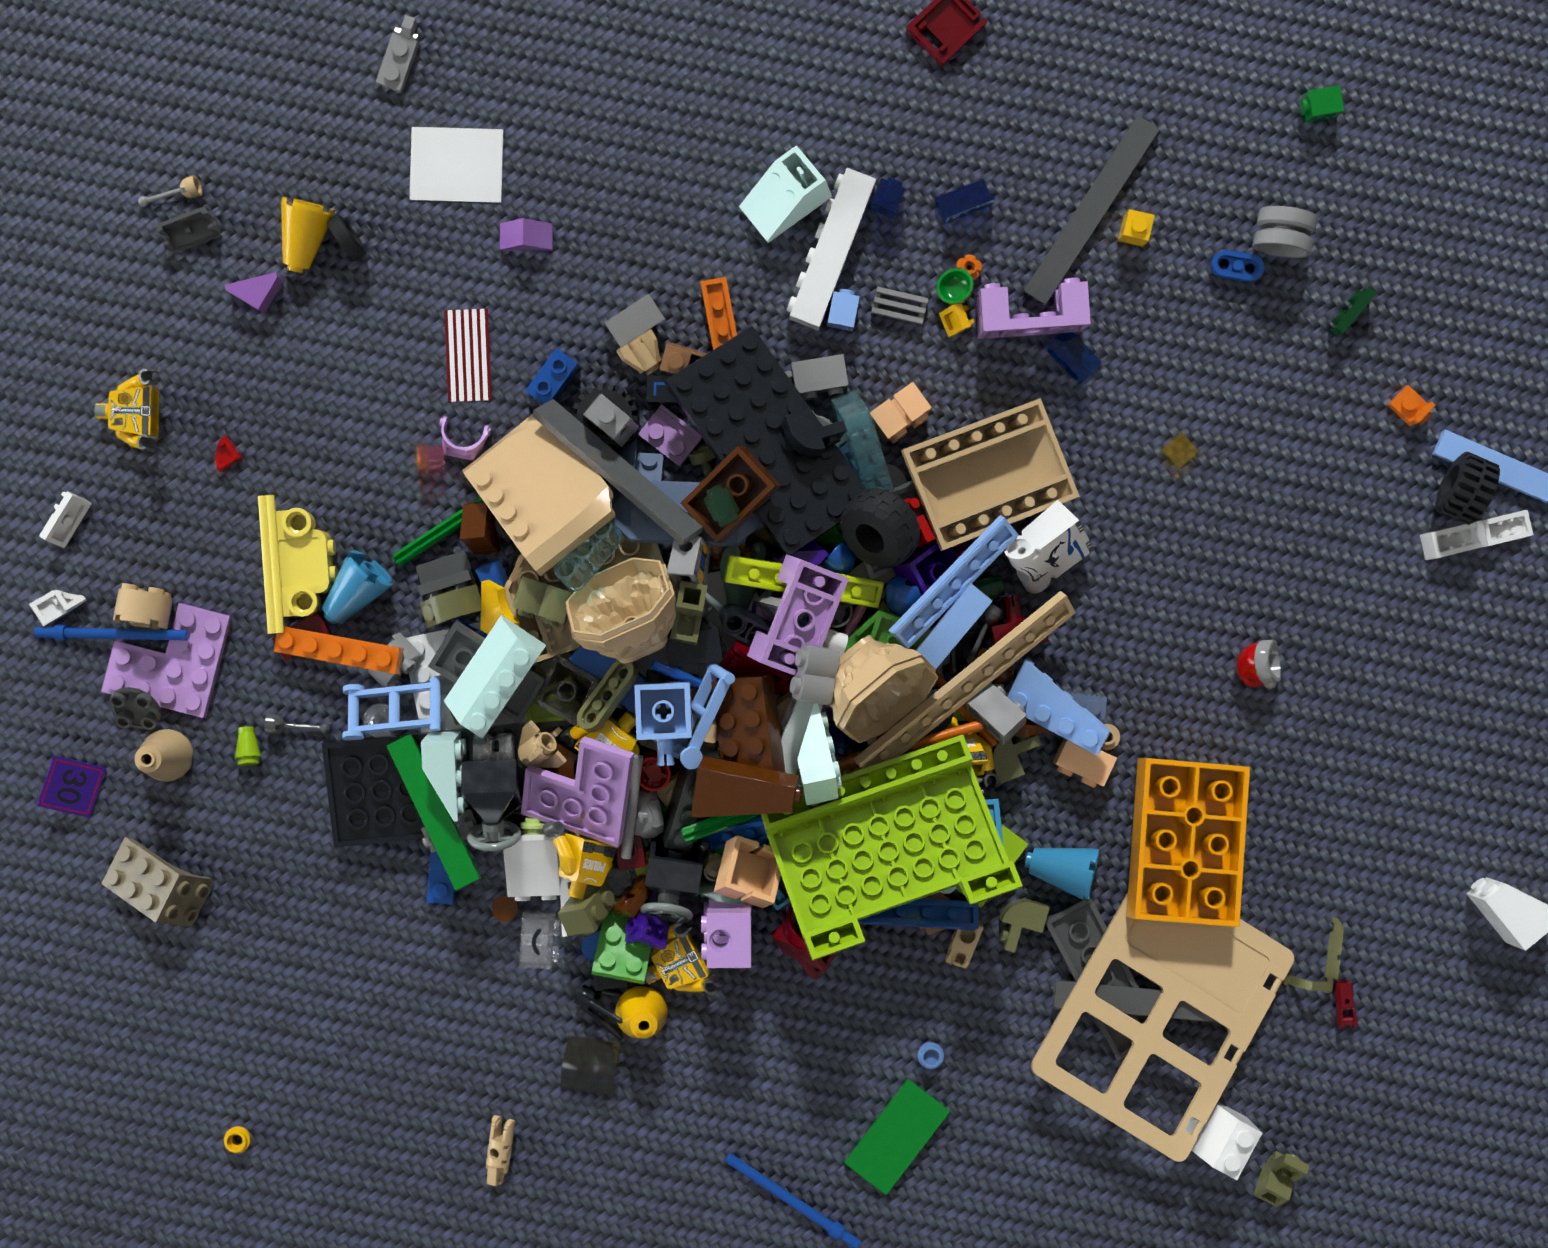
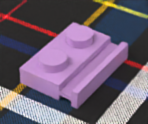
[638,404,702,467]

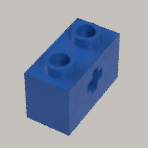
[525,348,581,404]

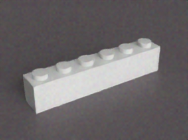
[787,168,876,331]

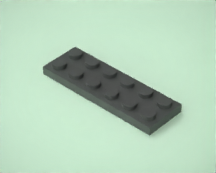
[1045,896,1164,1061]

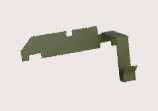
[1283,917,1344,994]

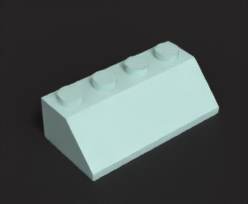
[444,615,546,739]

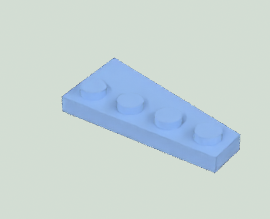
[1007,657,1111,755]

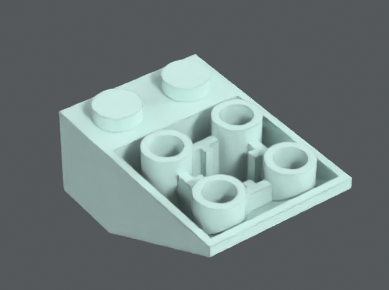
[739,145,832,243]
[797,703,842,805]
[421,731,468,822]

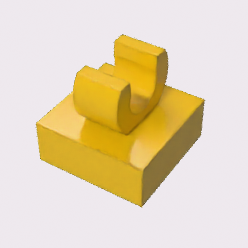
[939,303,975,338]

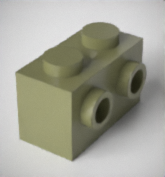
[558,881,616,936]

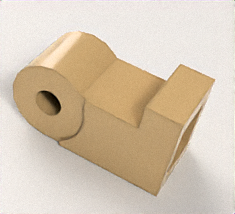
[945,920,984,969]

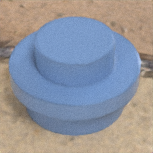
[918,1042,944,1069]

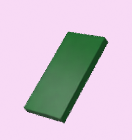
[844,1078,950,1195]

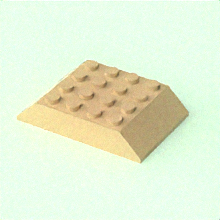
[901,398,1080,551]

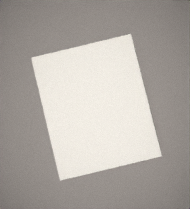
[410,127,503,203]

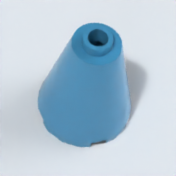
[322,550,392,624]
[1025,848,1100,901]

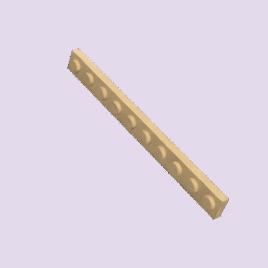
[854,591,1076,770]

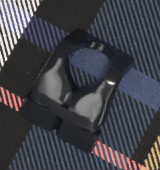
[942,633,982,674]

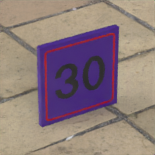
[36,755,106,818]

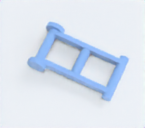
[673,662,735,769]
[342,677,441,741]

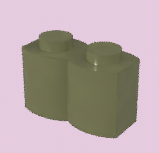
[512,576,573,627]

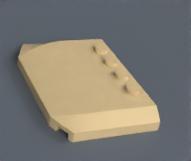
[462,414,615,576]

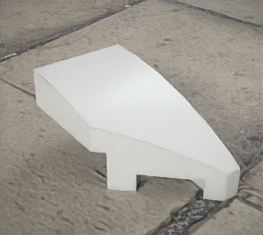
[29,590,86,627]

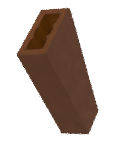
[691,756,803,817]

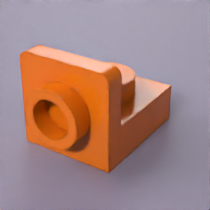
[1387,385,1435,426]

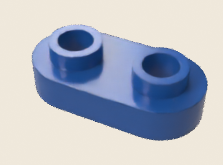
[1210,250,1265,282]

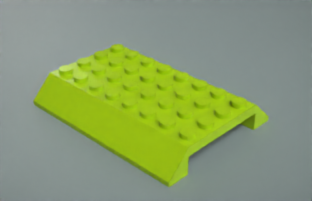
[760,735,1023,961]

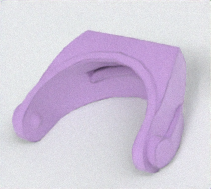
[440,416,491,461]

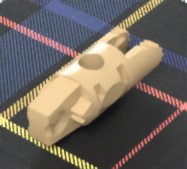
[486,1115,516,1186]

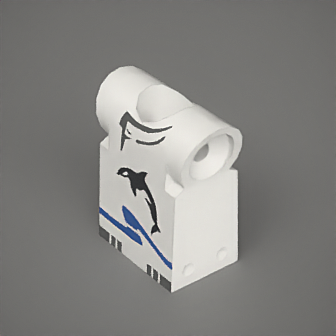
[1004,500,1094,594]

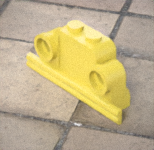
[258,495,338,634]

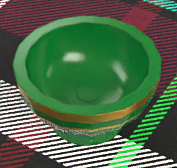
[936,268,974,305]

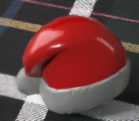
[1236,639,1281,689]

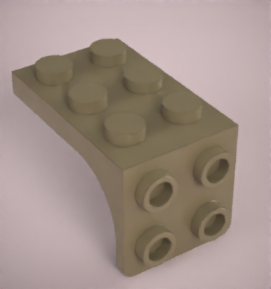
[101,837,214,927]

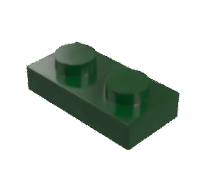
[1328,286,1377,337]

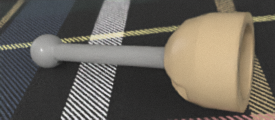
[138,175,202,207]

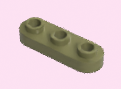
[577,660,638,733]

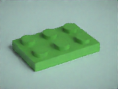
[592,898,652,984]

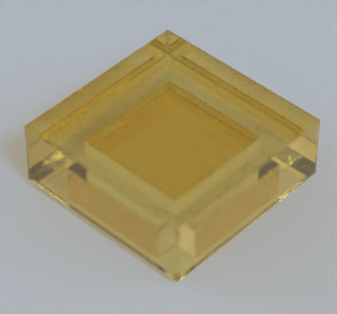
[1161,432,1199,469]

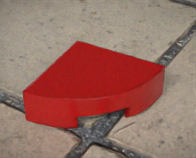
[215,436,243,473]

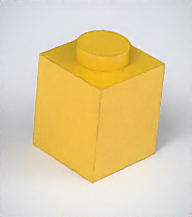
[1118,209,1155,247]

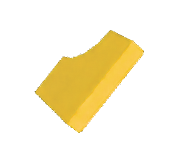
[480,580,521,634]

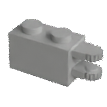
[785,354,849,400]
[965,682,1027,745]

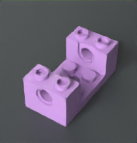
[975,278,1091,339]
[747,554,849,676]
[701,898,752,968]

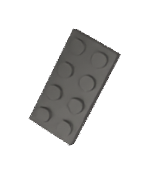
[428,621,548,723]

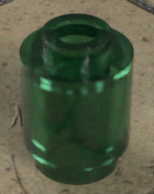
[703,484,740,528]

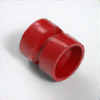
[640,750,672,791]

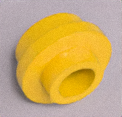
[224,1126,251,1153]

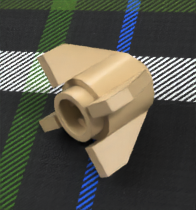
[617,328,662,375]
[518,720,567,768]

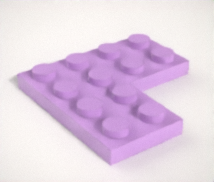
[101,603,232,718]
[521,736,634,848]

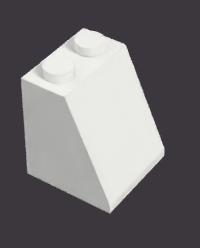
[503,830,560,901]
[1466,877,1548,951]
[1184,1102,1262,1180]

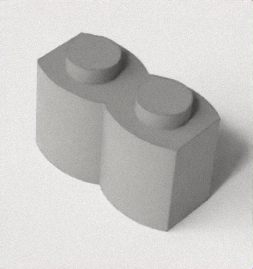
[790,644,840,705]

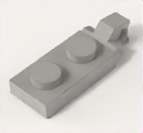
[376,15,419,93]

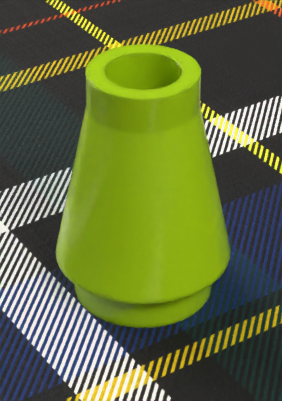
[234,727,262,766]

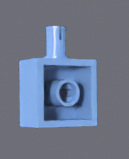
[634,682,692,766]

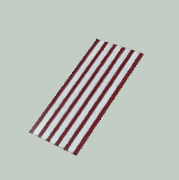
[444,309,492,402]

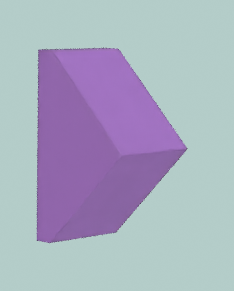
[500,218,553,251]
[225,272,284,314]

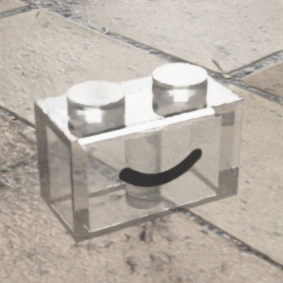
[519,911,561,969]

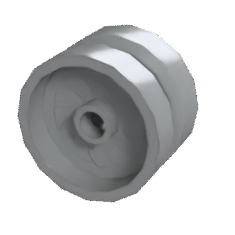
[1252,206,1318,258]

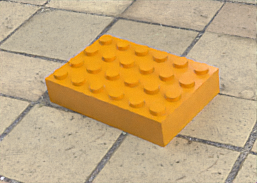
[1126,758,1250,927]

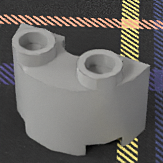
[365,633,421,688]

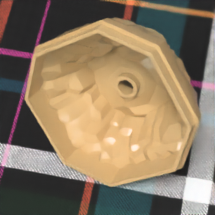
[566,557,676,663]
[830,636,938,743]

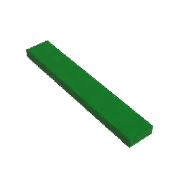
[387,734,481,891]

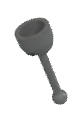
[966,604,1003,665]
[265,714,331,735]

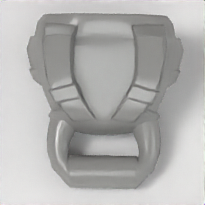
[634,788,664,839]

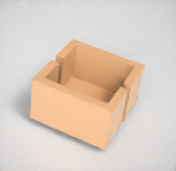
[867,382,932,444]
[714,835,781,908]

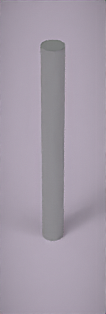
[621,754,643,859]

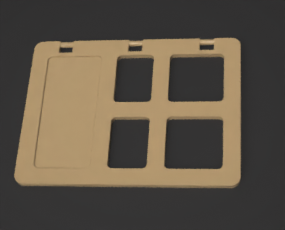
[1031,892,1294,1162]

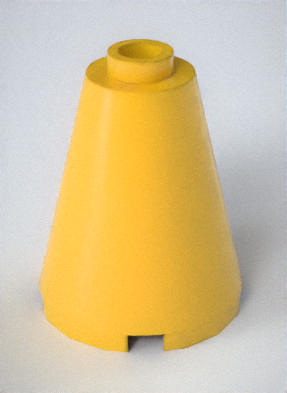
[281,197,335,273]
[615,986,668,1039]

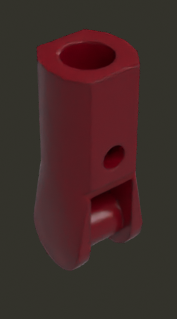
[1334,980,1357,1030]

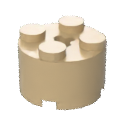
[113,583,173,630]

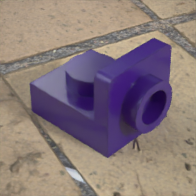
[625,913,670,950]

